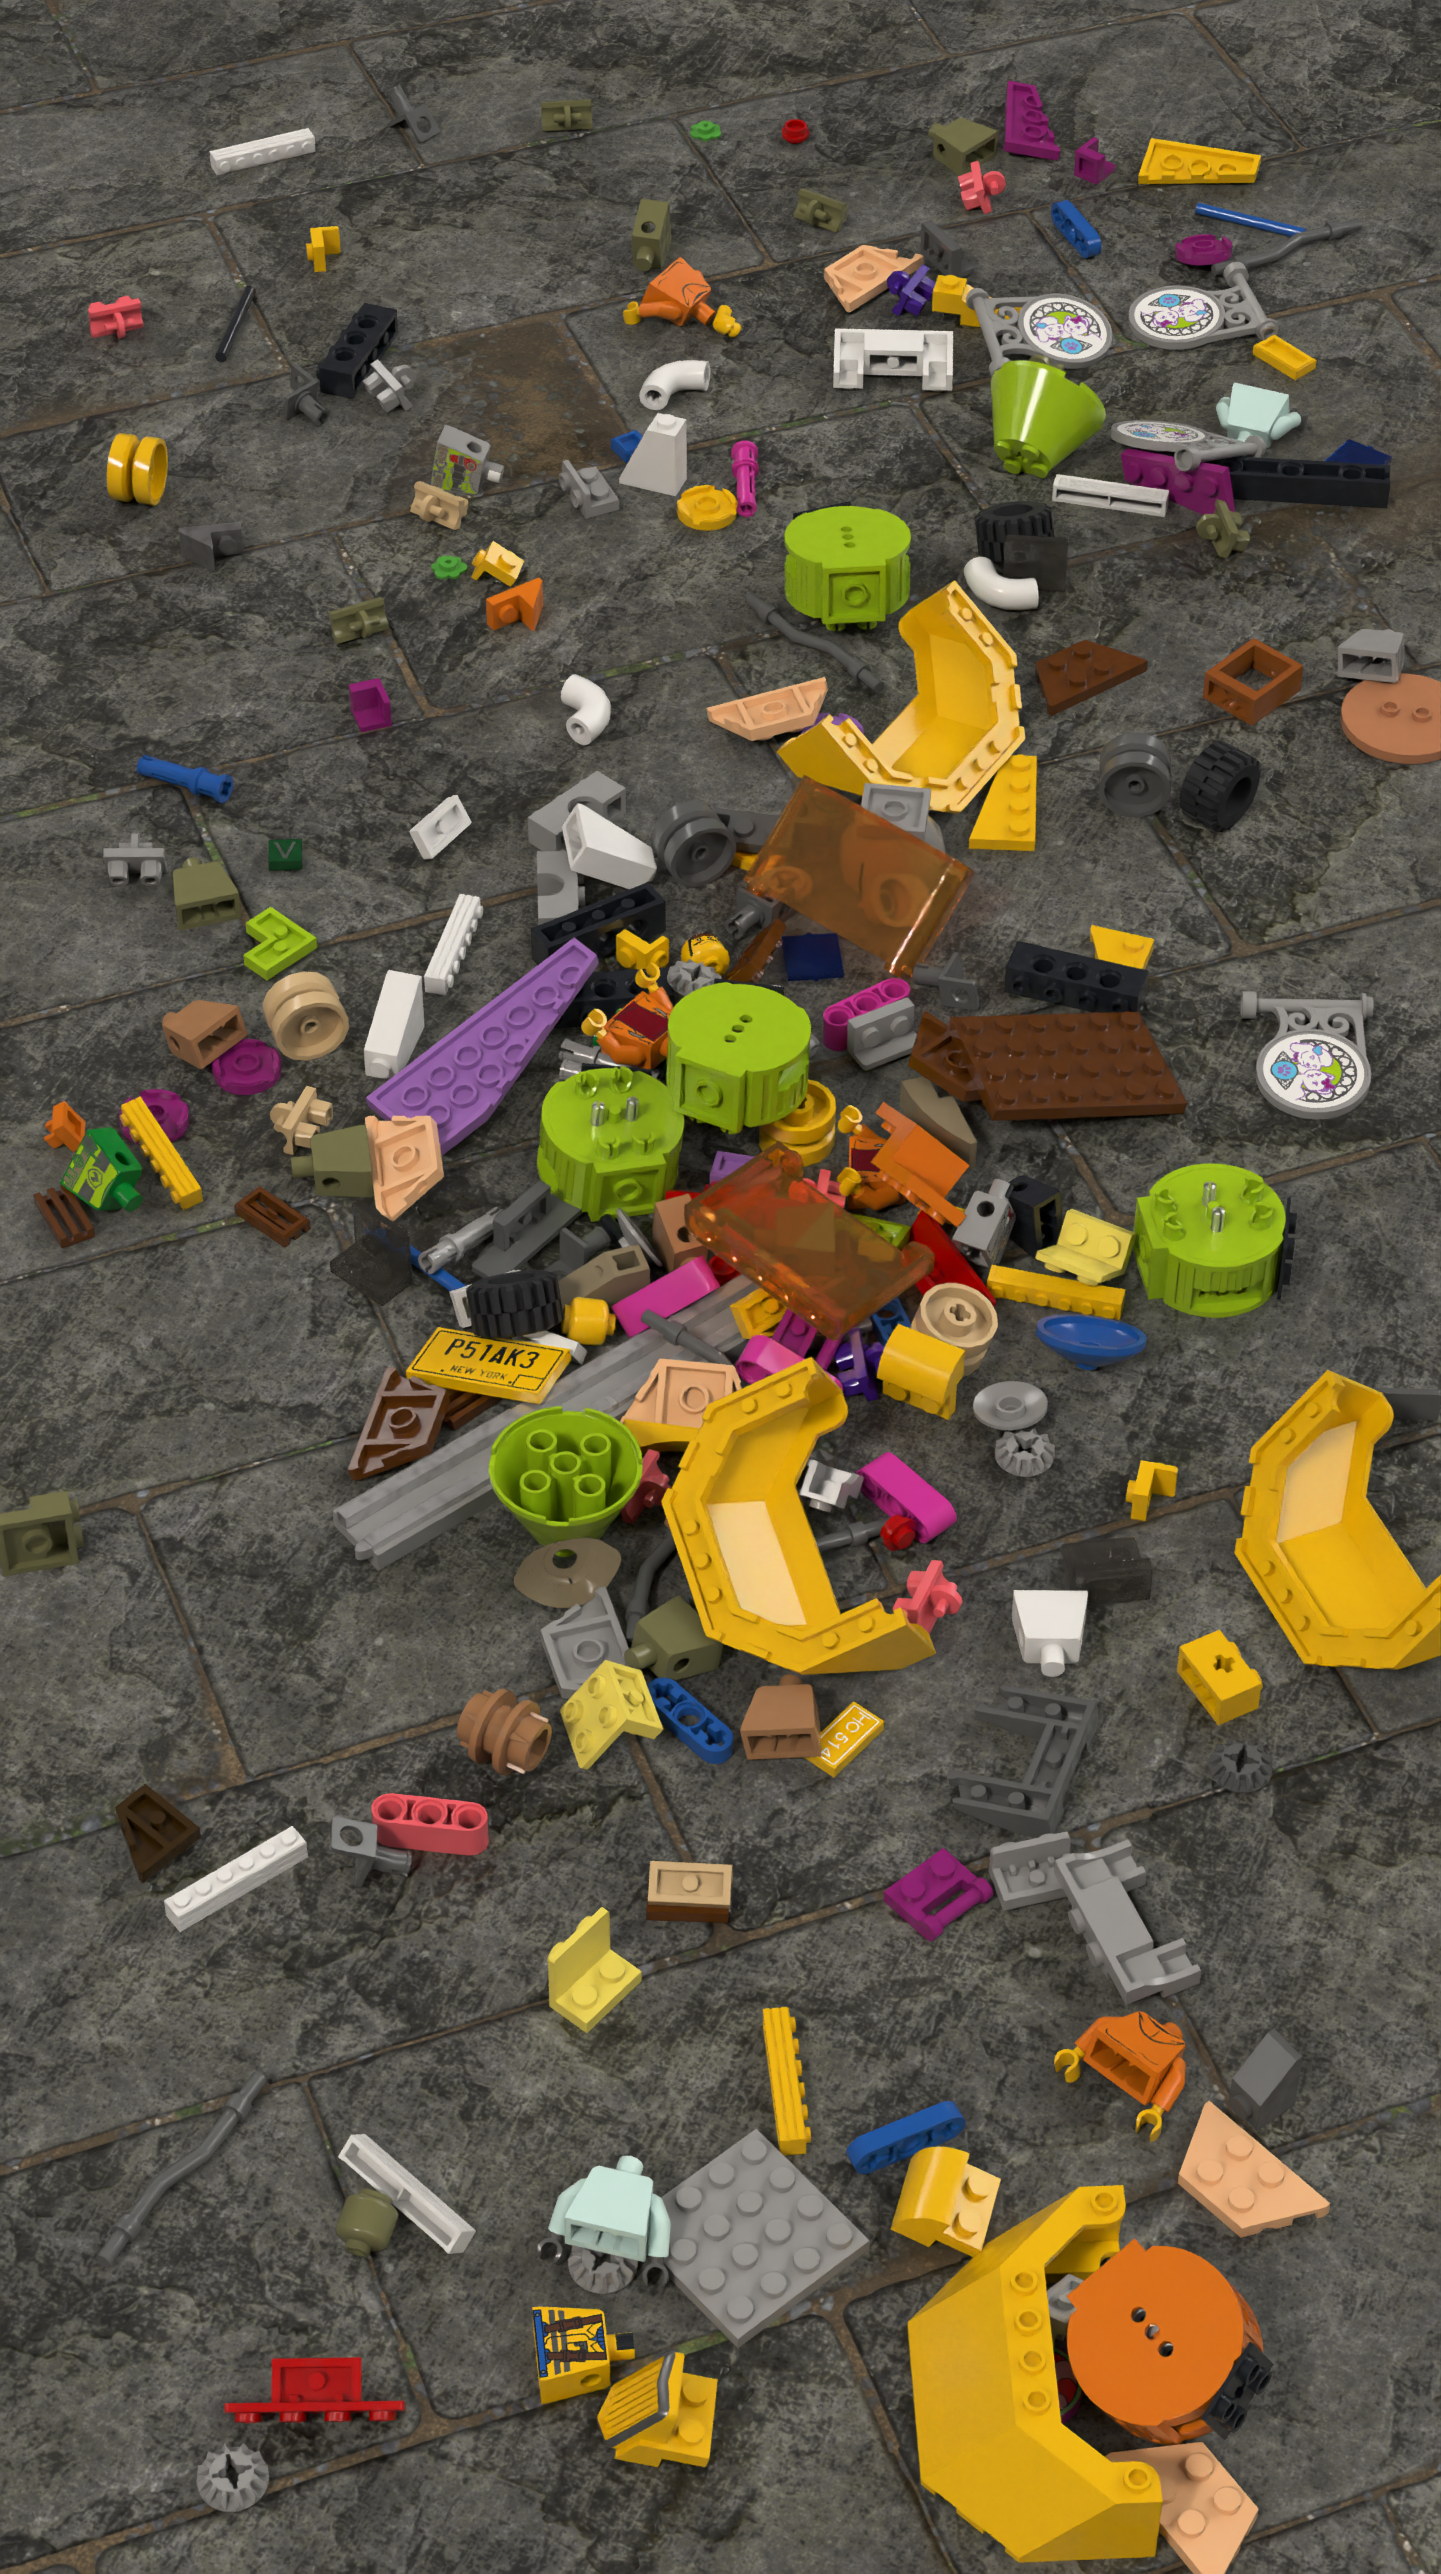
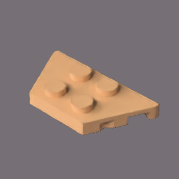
[824,245,924,313]
[706,677,828,741]
[365,1116,444,1227]
[620,1358,742,1430]
[1178,2101,1330,2238]
[1105,2442,1258,2574]

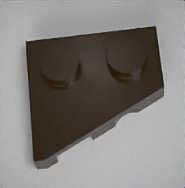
[115,1784,201,1883]

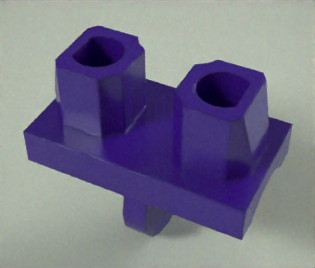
[887,264,936,317]
[834,1327,885,1402]

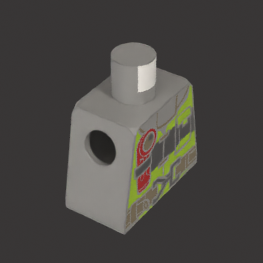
[431,425,504,495]

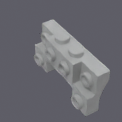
[796,1459,864,1513]
[1054,1839,1201,2005]

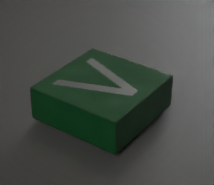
[268,839,303,871]

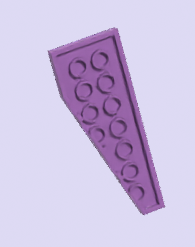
[366,938,599,1156]

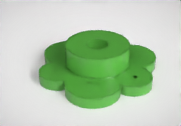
[690,121,721,141]
[431,556,467,579]

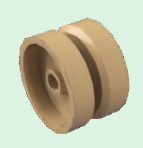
[262,971,349,1061]
[910,1283,998,1377]

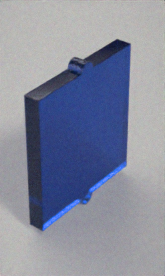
[1325,439,1392,465]
[782,932,844,982]

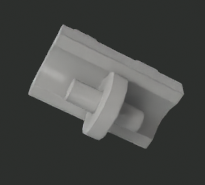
[362,359,415,413]
[103,833,167,886]

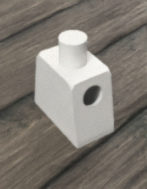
[1012,1590,1088,1677]

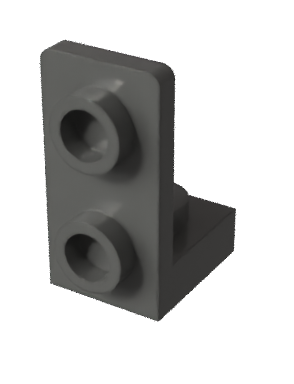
[1370,1387,1441,1446]

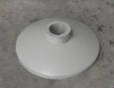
[616,1207,664,1267]
[973,1381,1048,1430]

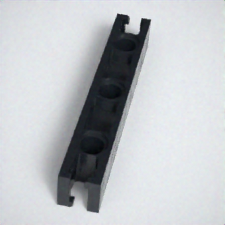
[1204,456,1390,508]

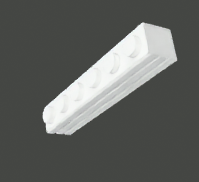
[210,128,315,175]
[1052,474,1169,517]
[424,894,483,996]
[164,1826,308,1932]
[338,2134,476,2254]

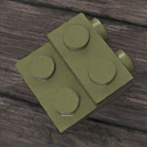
[0,1491,84,1577]

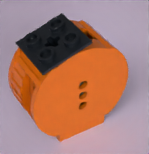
[1066,2238,1274,2445]

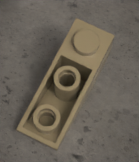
[558,1244,650,1309]

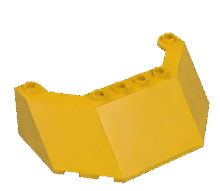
[777,580,1025,814]
[661,1357,936,1675]
[1234,1370,1441,1670]
[907,2185,1163,2563]

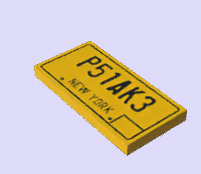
[406,1327,571,1405]

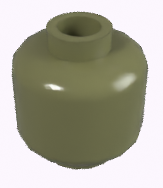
[335,2188,398,2258]

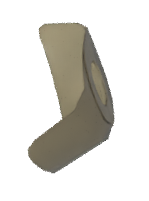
[514,1537,621,1608]

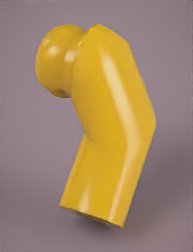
[713,305,741,338]

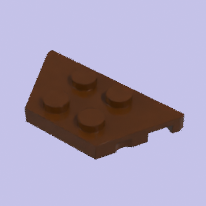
[1035,640,1147,716]
[908,1011,982,1102]
[348,1367,450,1481]

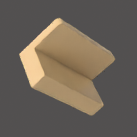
[648,1861,733,1909]

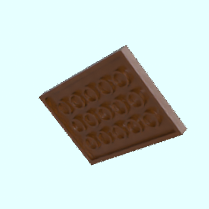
[947,1011,1187,1121]

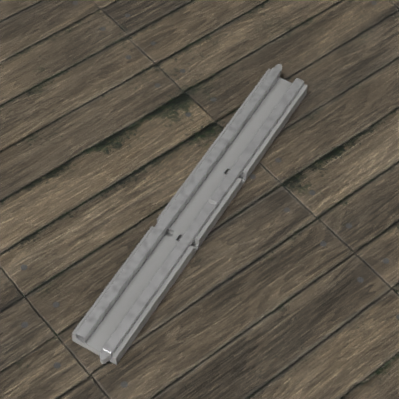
[333,1254,850,1571]

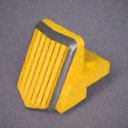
[596,2351,718,2467]

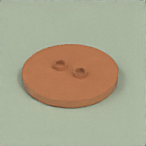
[1340,673,1441,764]

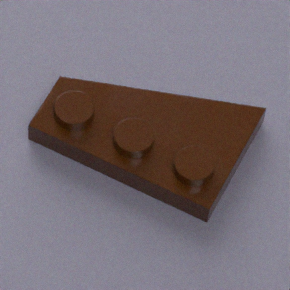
[722,917,787,983]

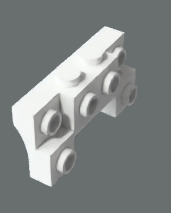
[833,329,953,392]

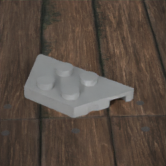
[540,1586,629,1699]

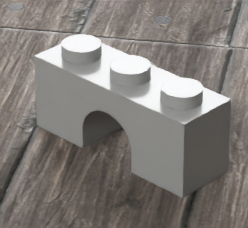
[528,771,626,851]
[537,851,585,925]

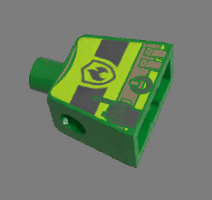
[60,1127,143,1212]

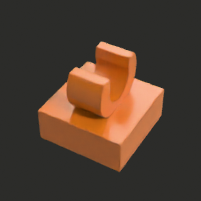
[44,1101,86,1152]

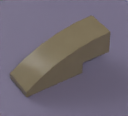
[900,1076,977,1169]

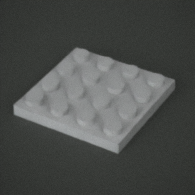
[647,2129,870,2348]

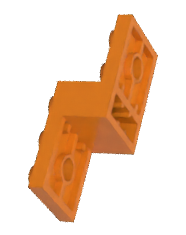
[871,1102,969,1228]

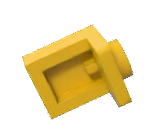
[306,226,341,272]
[471,541,524,587]
[616,929,669,970]
[1126,1460,1178,1521]

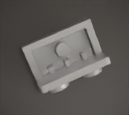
[989,1832,1071,1911]

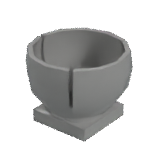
[839,783,947,896]

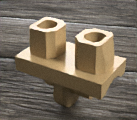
[410,481,469,530]
[270,1086,333,1155]

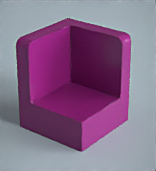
[1074,137,1115,185]
[348,678,392,732]

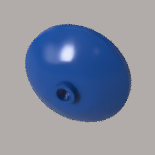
[1036,1314,1147,1370]

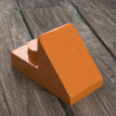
[486,578,543,631]

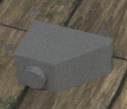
[1229,2029,1303,2131]

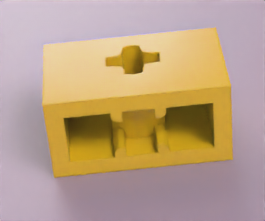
[1177,1629,1263,1726]

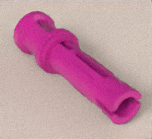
[731,441,759,517]

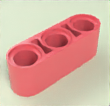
[371,1793,489,1856]

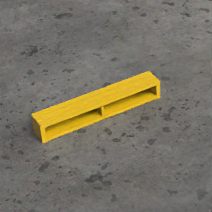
[120,1097,203,1210]
[987,1264,1126,1320]
[762,2007,811,2156]

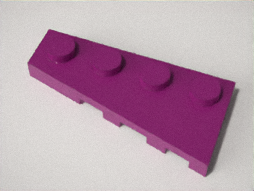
[1003,81,1060,161]
[1121,448,1235,515]

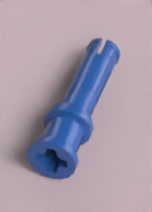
[137,754,233,804]

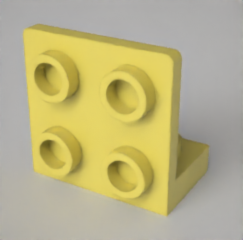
[1035,1209,1137,1286]
[560,1660,663,1770]
[547,1907,642,2033]

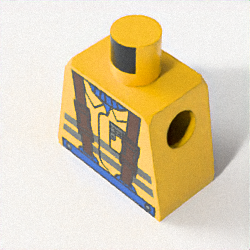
[532,2306,635,2404]

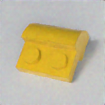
[877,1324,965,1420]
[891,2147,1001,2257]

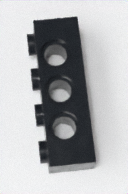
[316,303,398,399]
[531,882,666,965]
[1004,941,1149,1013]
[553,967,675,1029]

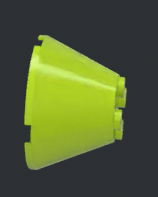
[991,360,1106,478]
[488,1406,643,1557]

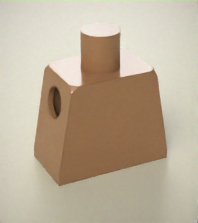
[162,1000,248,1069]
[652,1194,708,1274]
[740,1674,822,1760]

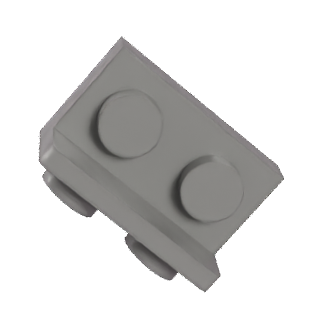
[559,460,619,519]
[847,997,917,1071]

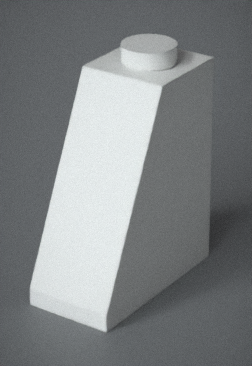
[619,413,687,496]
[562,803,657,889]
[364,970,424,1080]

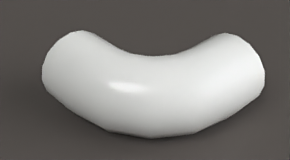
[639,360,710,410]
[964,557,1039,610]
[561,674,611,745]

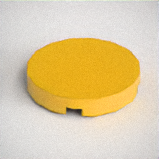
[677,485,738,531]

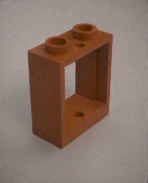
[1203,638,1303,726]

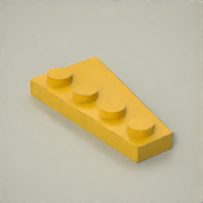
[1138,138,1261,184]
[969,755,1037,851]

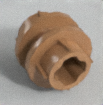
[457,1688,552,1776]

